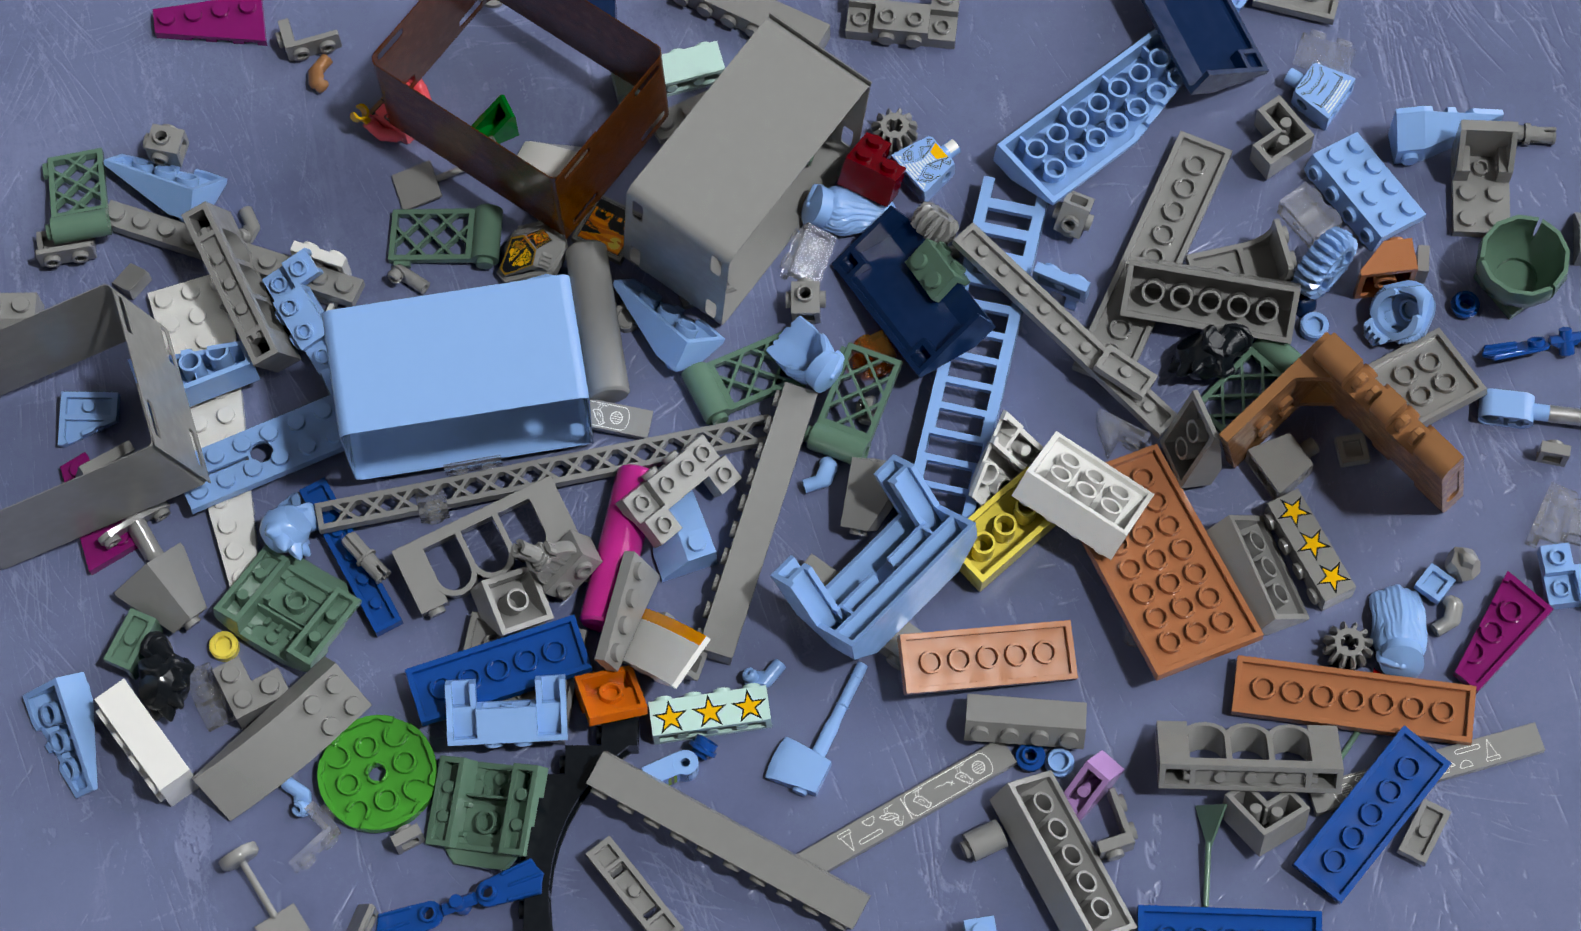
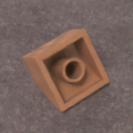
[1353,237,1418,299]

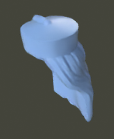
[801,184,896,236]
[766,316,845,393]
[1369,584,1428,678]

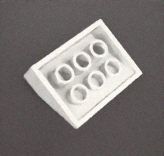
[1012,431,1155,560]

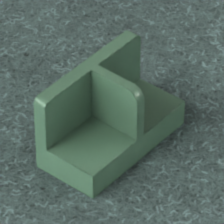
[103,608,163,680]

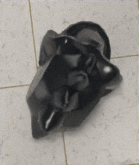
[1167,323,1254,380]
[138,631,195,722]

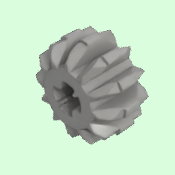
[871,108,918,156]
[911,201,959,245]
[1322,621,1373,670]

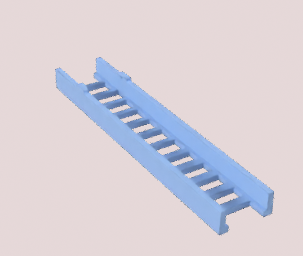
[914,176,1048,518]

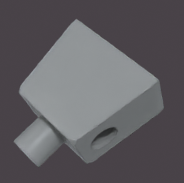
[1245,433,1320,500]

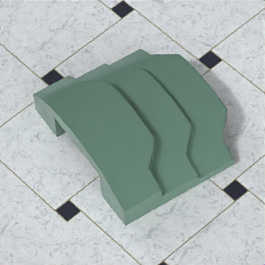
[213,545,362,672]
[425,755,549,870]

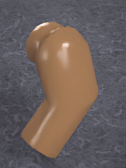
[308,54,333,93]

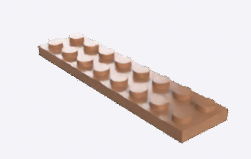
[1231,655,1477,746]

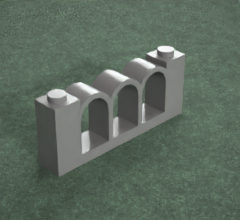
[181,201,301,373]
[391,475,578,619]
[1155,721,1344,794]

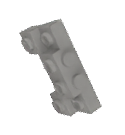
[846,0,960,49]
[615,434,742,548]

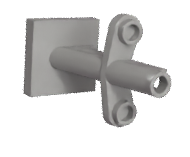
[75,440,171,561]

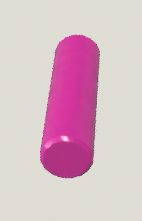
[579,464,649,632]

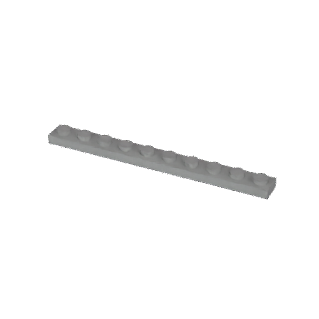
[108,200,365,307]
[952,222,1177,439]

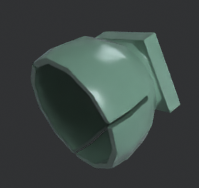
[1473,215,1570,320]

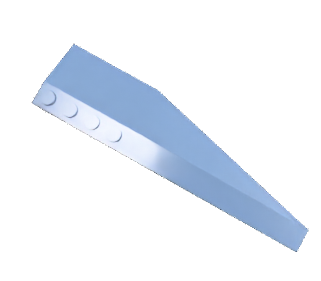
[993,0,1248,206]

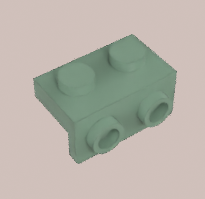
[905,238,970,303]

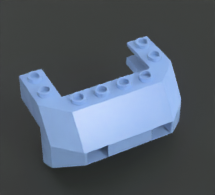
[770,454,977,660]

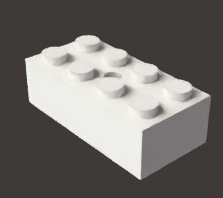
[94,679,199,807]

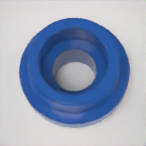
[1451,291,1480,319]
[689,734,718,760]
[1015,745,1046,772]

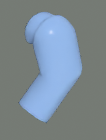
[802,456,837,493]
[742,659,786,688]
[281,777,313,817]

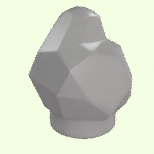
[1445,547,1480,582]

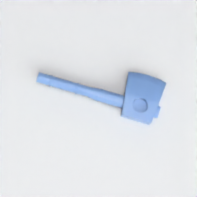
[765,661,868,797]

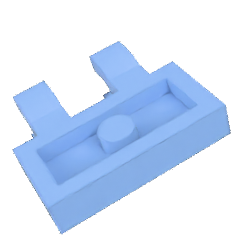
[1033,262,1091,311]

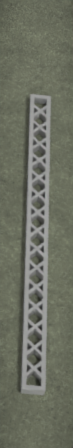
[314,414,769,534]

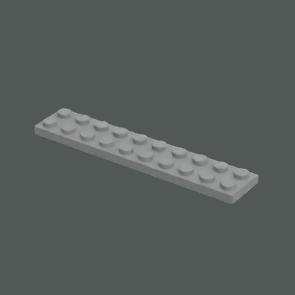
[1072,131,1233,378]

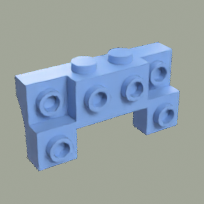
[262,248,329,375]
[1537,542,1581,610]
[445,674,568,748]

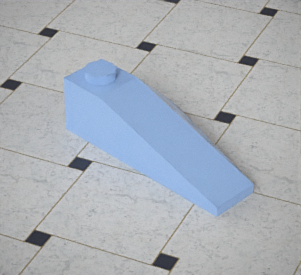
[1388,106,1504,165]
[104,154,227,223]
[613,278,725,372]
[653,467,718,582]
[22,672,98,798]

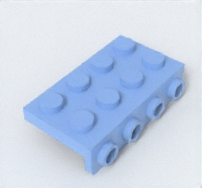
[1304,132,1426,251]

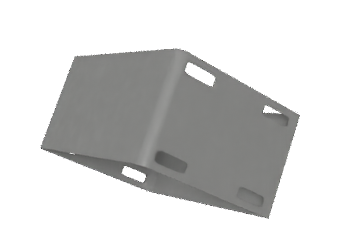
[623,13,872,325]
[0,284,211,569]

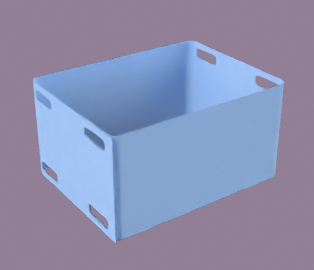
[322,275,593,480]

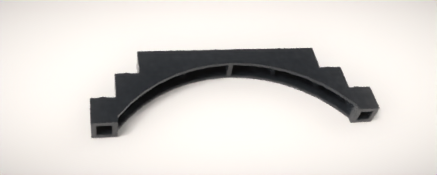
[518,717,640,931]

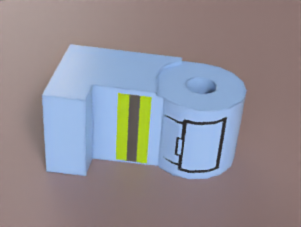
[642,750,699,786]

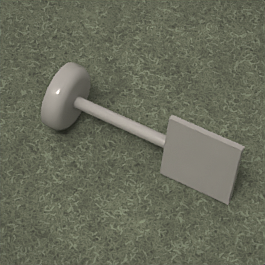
[392,136,496,209]
[218,841,310,931]

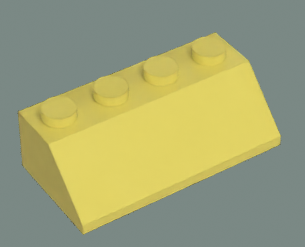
[959,466,1056,592]

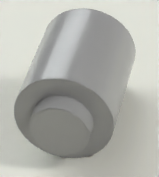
[959,819,1008,862]

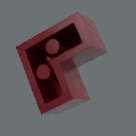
[837,132,906,207]

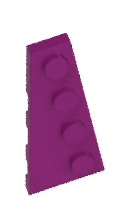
[153,0,268,46]
[60,452,138,575]
[1453,571,1554,694]

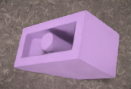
[1064,750,1125,821]

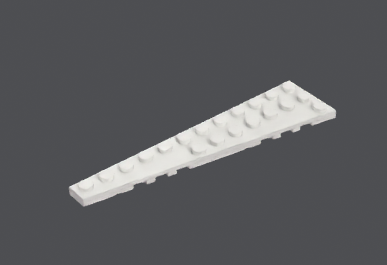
[147,274,258,587]

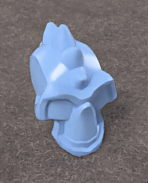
[259,492,319,560]

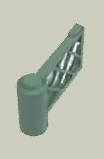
[42,148,112,245]
[388,204,503,269]
[681,331,806,425]
[1201,338,1302,433]
[804,342,903,464]

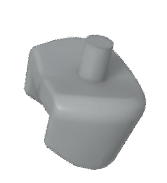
[856,395,877,426]

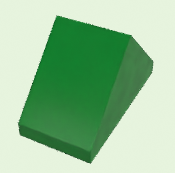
[471,95,519,144]

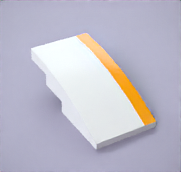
[622,608,711,689]

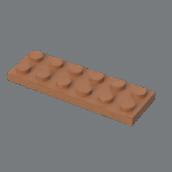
[897,620,1078,695]

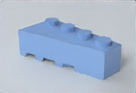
[127,341,260,422]

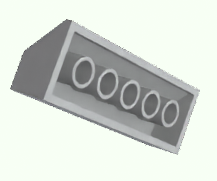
[1120,255,1301,344]
[990,770,1137,931]

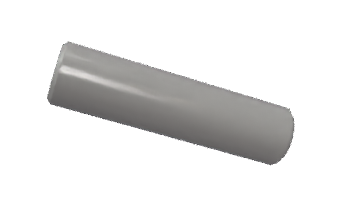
[565,240,630,403]

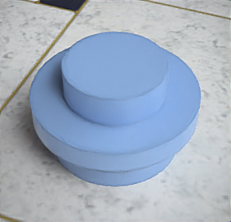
[1044,748,1074,778]

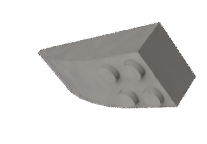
[191,656,372,821]

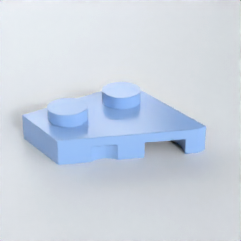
[58,391,120,448]

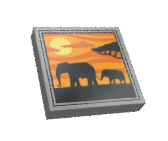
[571,195,643,266]

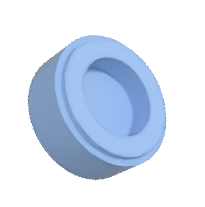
[1299,312,1329,342]

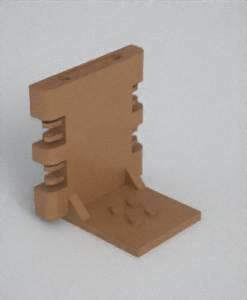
[1219,332,1464,513]

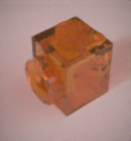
[850,330,896,378]

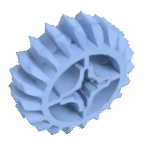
[1293,226,1358,300]

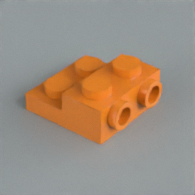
[574,665,648,726]

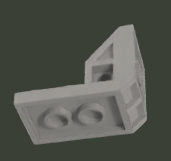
[1451,120,1519,237]

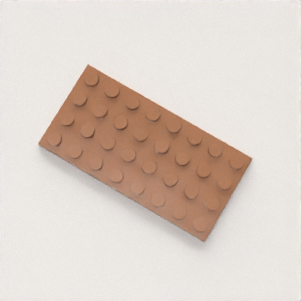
[1081,444,1264,681]

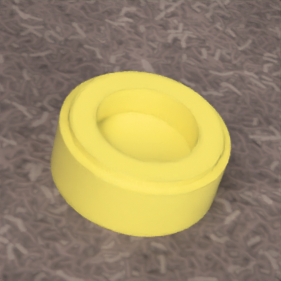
[209,631,240,662]

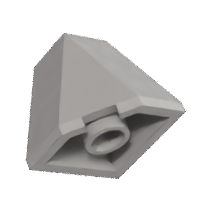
[840,457,893,536]
[114,542,207,633]

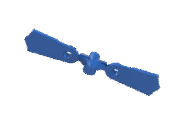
[1482,327,1581,361]
[376,858,544,931]

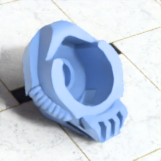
[1364,280,1436,346]

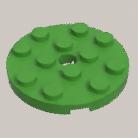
[317,715,438,833]

